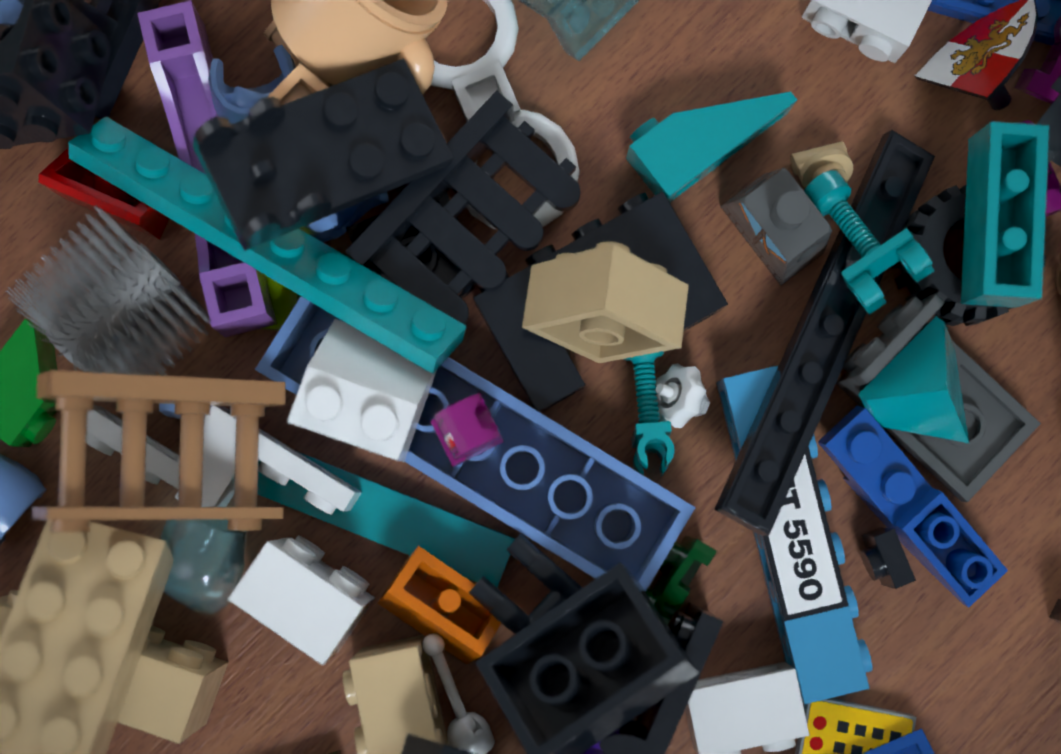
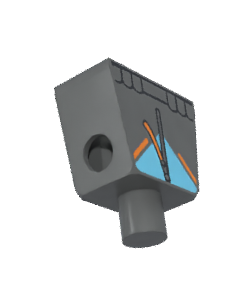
[720,168,832,286]

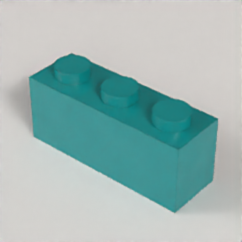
[961,121,1049,308]

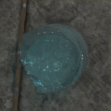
[160,519,247,615]

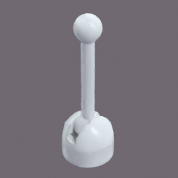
[422,633,495,754]

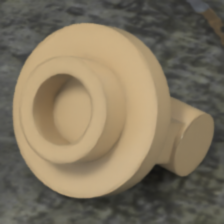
[790,141,853,189]

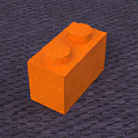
[377,546,502,664]

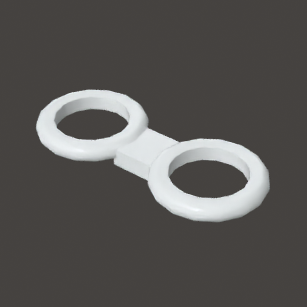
[431,0,580,230]

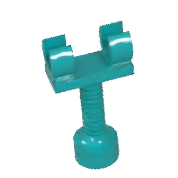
[804,170,935,314]
[623,351,675,477]

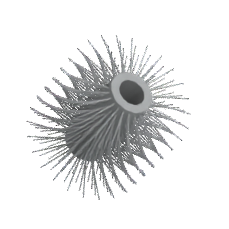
[6,205,211,376]

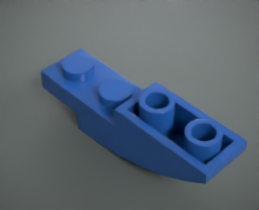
[818,406,1008,608]

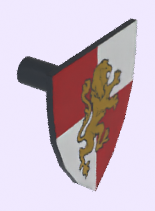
[915,0,1038,110]

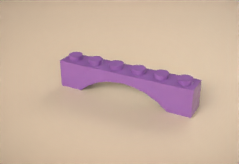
[137,0,277,337]

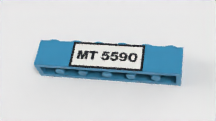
[716,365,872,704]

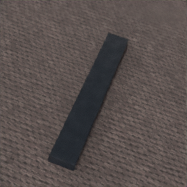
[714,130,935,536]

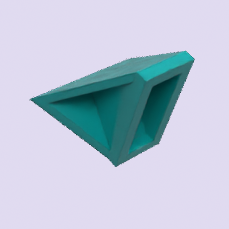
[858,316,969,443]

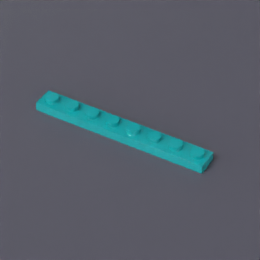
[68,117,467,374]

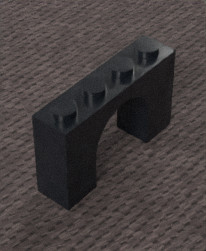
[473,191,728,413]

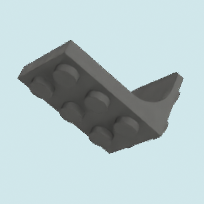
[836,294,1041,502]

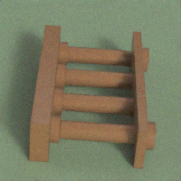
[33,370,286,532]

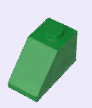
[0,319,58,448]

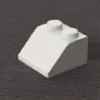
[287,319,437,462]

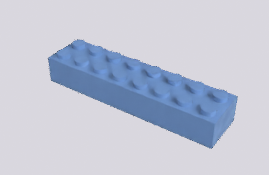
[255,296,696,592]

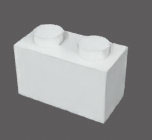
[685,662,810,754]

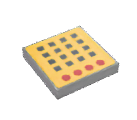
[795,698,917,754]

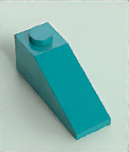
[626,91,797,203]

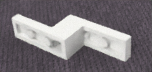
[86,405,362,515]

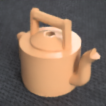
[264,0,447,95]

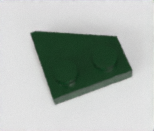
[646,535,717,625]

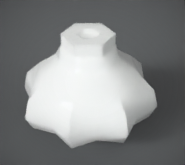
[655,363,710,428]

